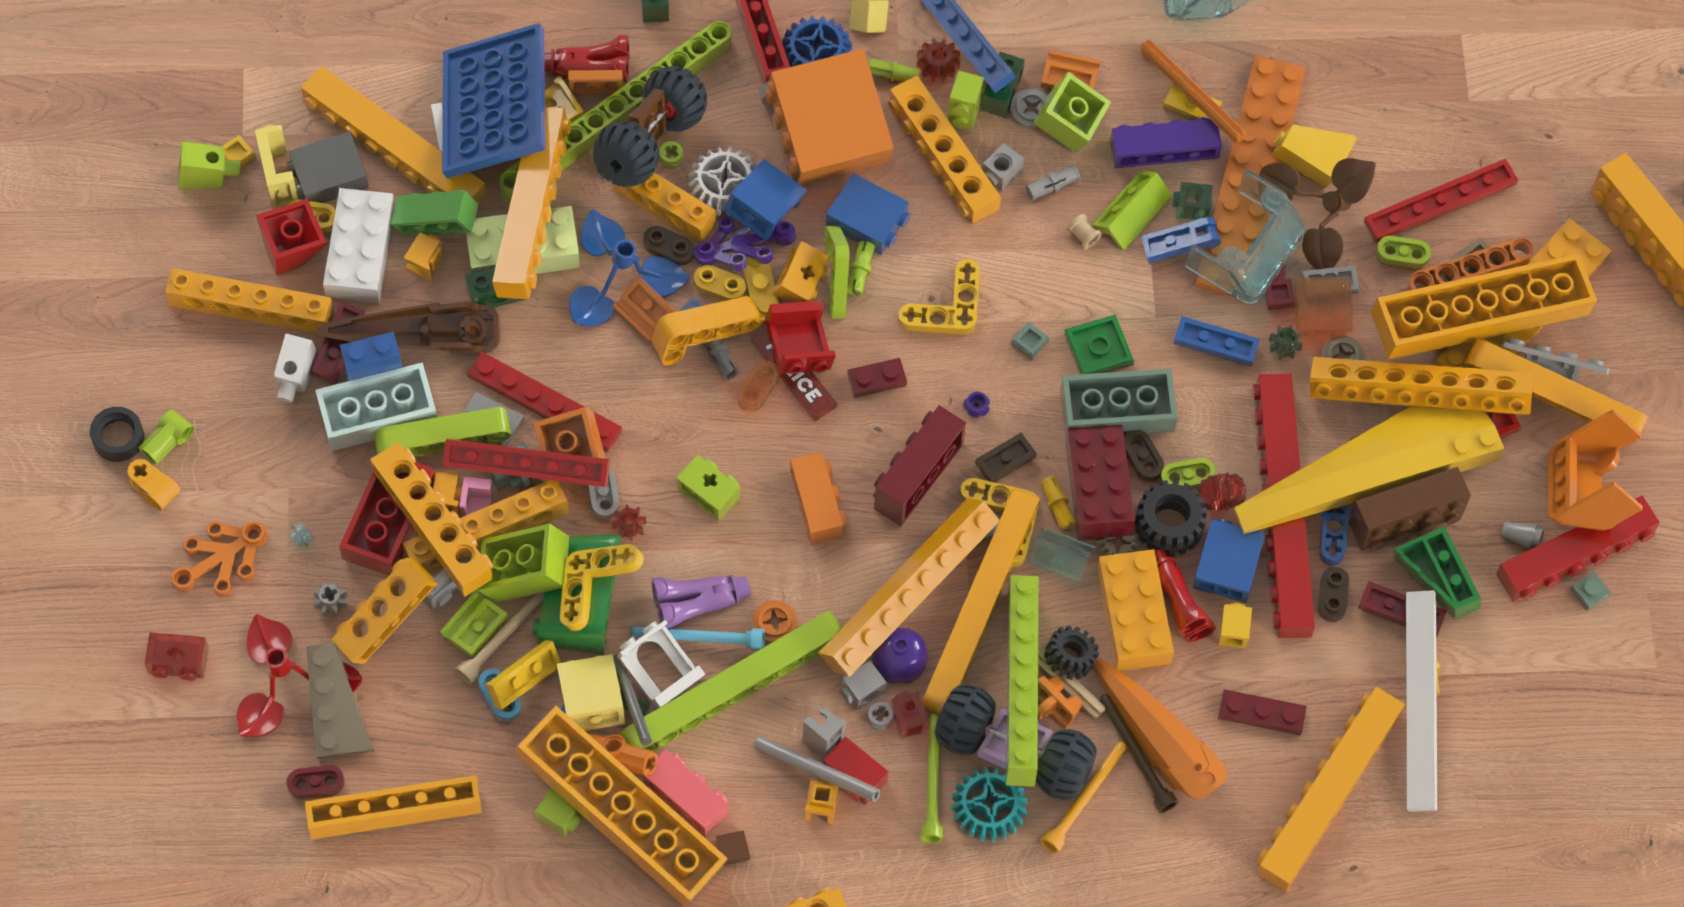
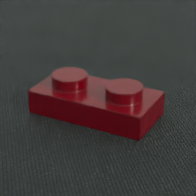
[847,358,907,398]

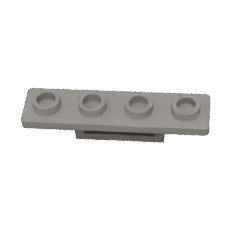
[1500,337,1610,382]

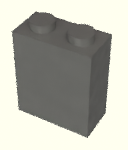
[286,131,369,203]

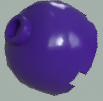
[872,627,928,684]

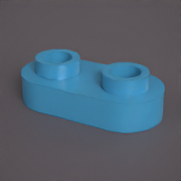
[478,669,521,722]

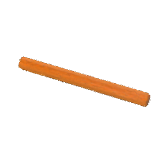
[1141,40,1245,143]

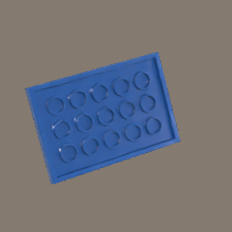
[442,23,546,178]

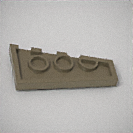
[306,643,374,759]

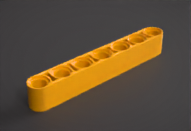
[1465,339,1648,443]

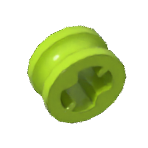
[659,141,683,168]

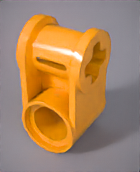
[127,459,180,511]

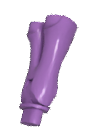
[651,575,751,629]

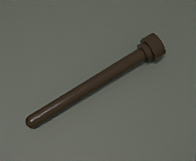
[1100,694,1179,813]

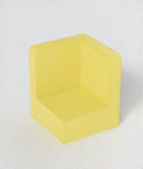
[849,0,888,33]

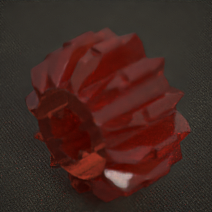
[917,37,961,83]
[1199,472,1246,512]

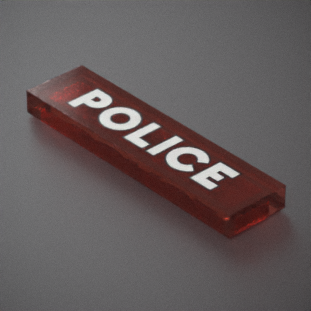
[751,327,837,421]

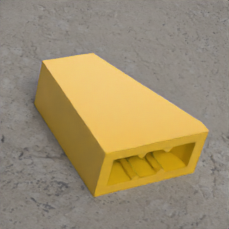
[1272,125,1357,188]

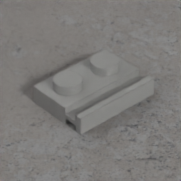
[425,557,471,610]

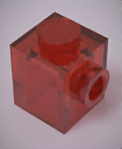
[891,691,929,739]

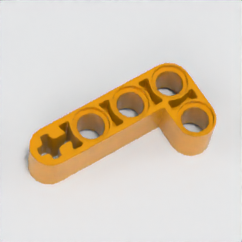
[652,296,763,366]

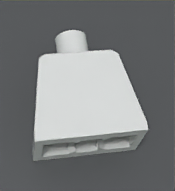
[274,334,318,403]

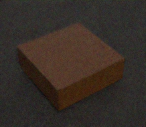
[716,830,750,866]

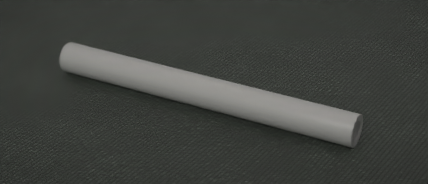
[754,736,880,802]

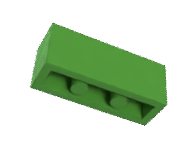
[390,190,479,237]

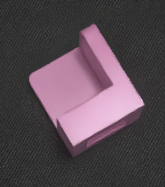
[459,477,493,518]

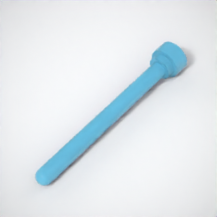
[630,627,765,651]

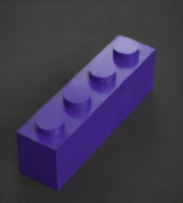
[1110,117,1222,169]

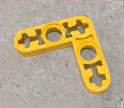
[898,259,980,335]
[960,478,1038,568]
[560,544,644,631]

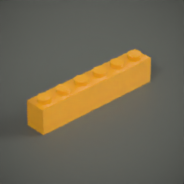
[305,775,482,840]

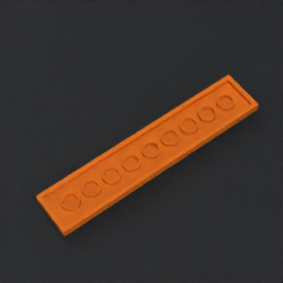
[1195,55,1306,300]

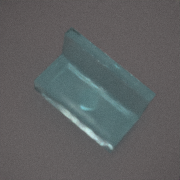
[1029,527,1095,582]

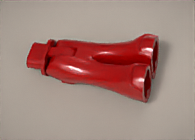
[544,35,630,83]
[1155,549,1216,642]

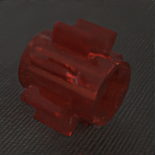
[612,504,646,541]

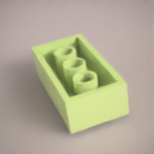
[466,206,580,274]

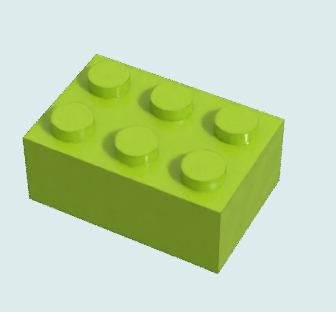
[477,523,569,603]

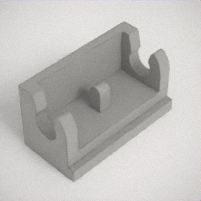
[802,708,846,759]

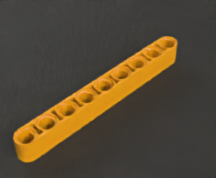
[921,488,1041,714]

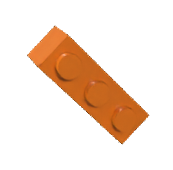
[790,451,847,544]

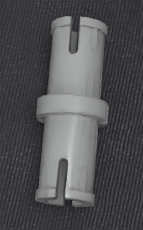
[1026,165,1081,201]

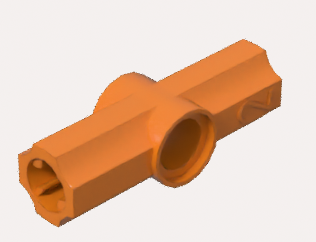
[586,731,658,776]

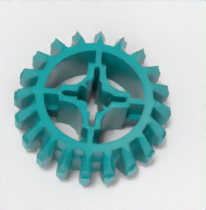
[951,766,1028,843]

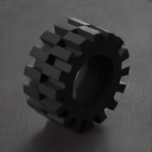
[1044,626,1099,680]

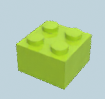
[1033,72,1111,153]

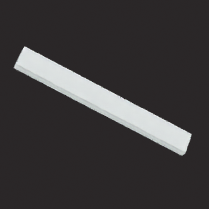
[1406,590,1437,812]

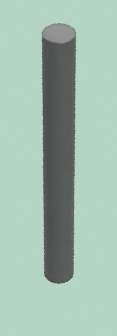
[613,655,652,745]

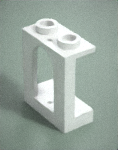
[617,620,705,710]

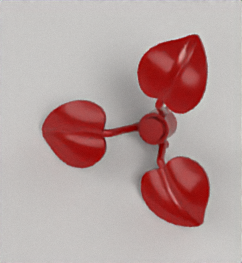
[236,614,363,738]

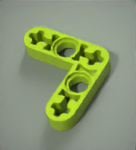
[824,226,849,319]

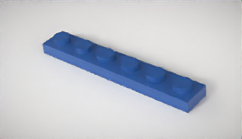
[921,0,1016,93]

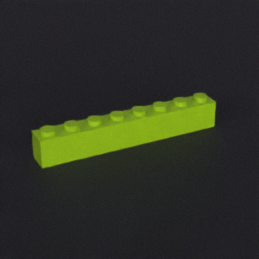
[1006,575,1039,787]

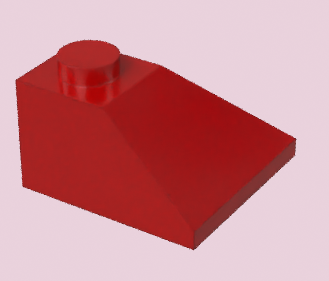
[256,198,327,275]

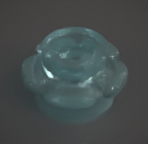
[289,521,314,547]

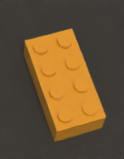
[1097,549,1174,671]

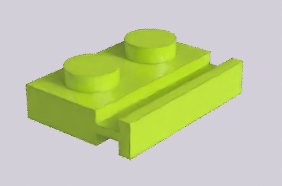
[440,590,508,659]

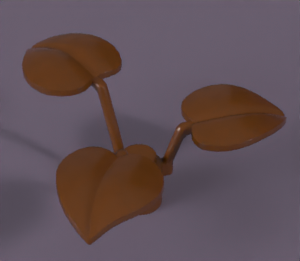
[1259,158,1376,270]

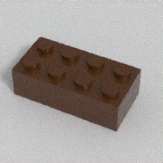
[1348,466,1471,551]

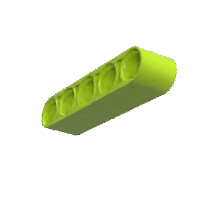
[374,407,512,457]

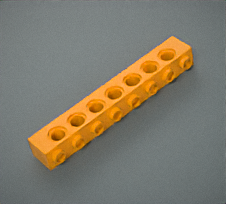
[1310,357,1534,415]

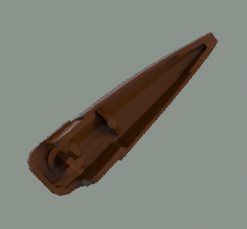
[318,301,501,353]

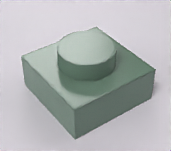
[1570,572,1611,611]

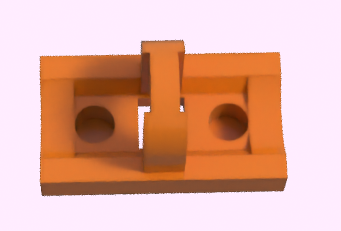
[1038,676,1083,730]

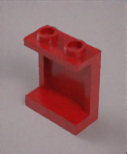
[765,301,836,374]

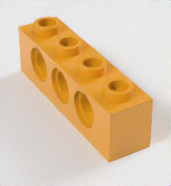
[613,173,716,243]
[331,558,438,665]

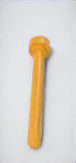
[1040,741,1126,854]

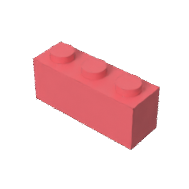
[642,749,728,837]

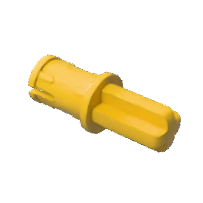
[1040,476,1075,530]

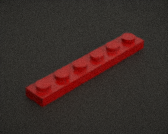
[1363,158,1518,243]
[467,351,622,452]
[443,438,610,487]

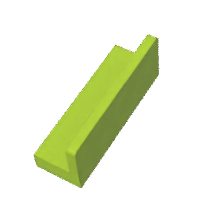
[1092,170,1172,250]

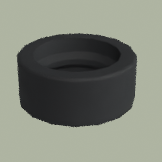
[90,407,144,462]

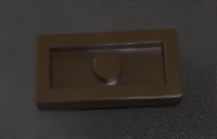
[975,432,1037,482]

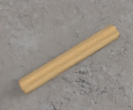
[1038,644,1106,719]

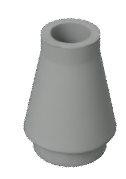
[1501,521,1544,550]

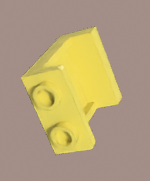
[255,125,298,209]
[557,654,625,731]

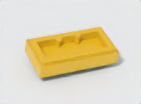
[1163,83,1222,120]

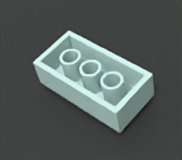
[315,362,437,452]

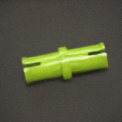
[847,241,875,297]

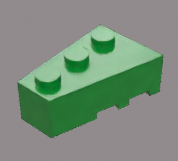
[1394,526,1481,619]

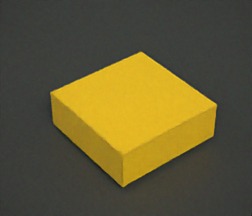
[222,135,256,168]

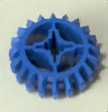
[781,15,852,67]

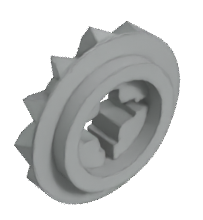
[1011,89,1048,128]

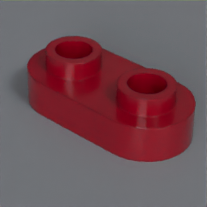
[286,765,345,799]

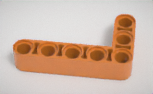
[1406,237,1534,350]

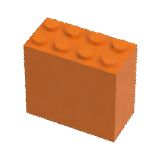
[765,48,894,185]

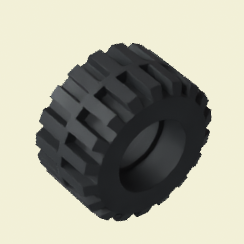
[1135,480,1207,556]

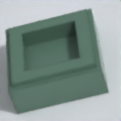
[1011,322,1049,360]

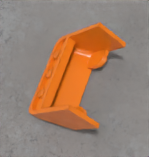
[1548,409,1642,530]

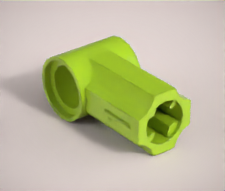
[138,409,195,465]

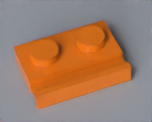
[1040,50,1100,90]
[612,276,677,342]

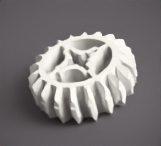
[688,146,757,217]

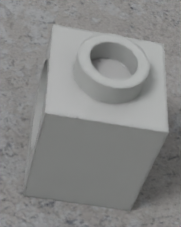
[982,143,1024,192]
[841,661,886,710]

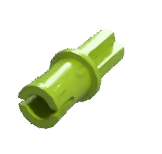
[868,59,920,82]

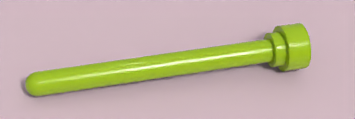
[920,712,943,843]

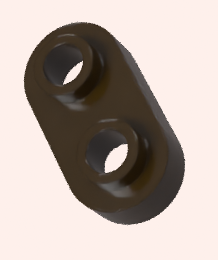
[643,226,694,266]
[1124,430,1164,481]
[1318,567,1349,622]

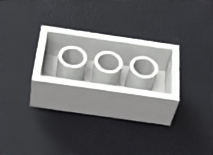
[323,188,395,304]

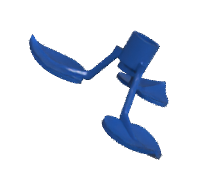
[569,209,690,327]

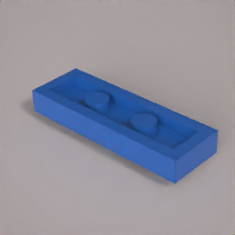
[1174,316,1260,367]

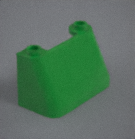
[533,534,622,655]

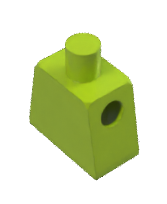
[178,142,240,189]

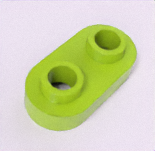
[1376,236,1431,269]
[1160,458,1216,490]

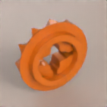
[752,600,797,643]

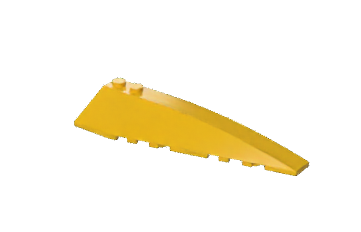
[1234,406,1504,534]

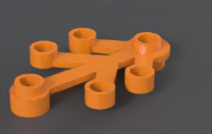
[171,521,268,597]

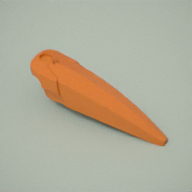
[1093,658,1228,800]

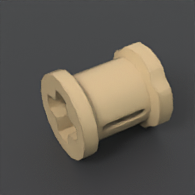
[1067,214,1102,250]

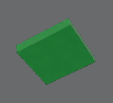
[1064,314,1134,375]

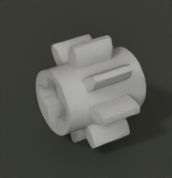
[313,581,347,617]

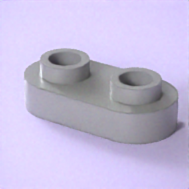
[588,467,619,520]

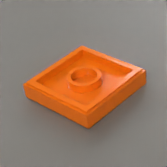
[568,70,623,95]

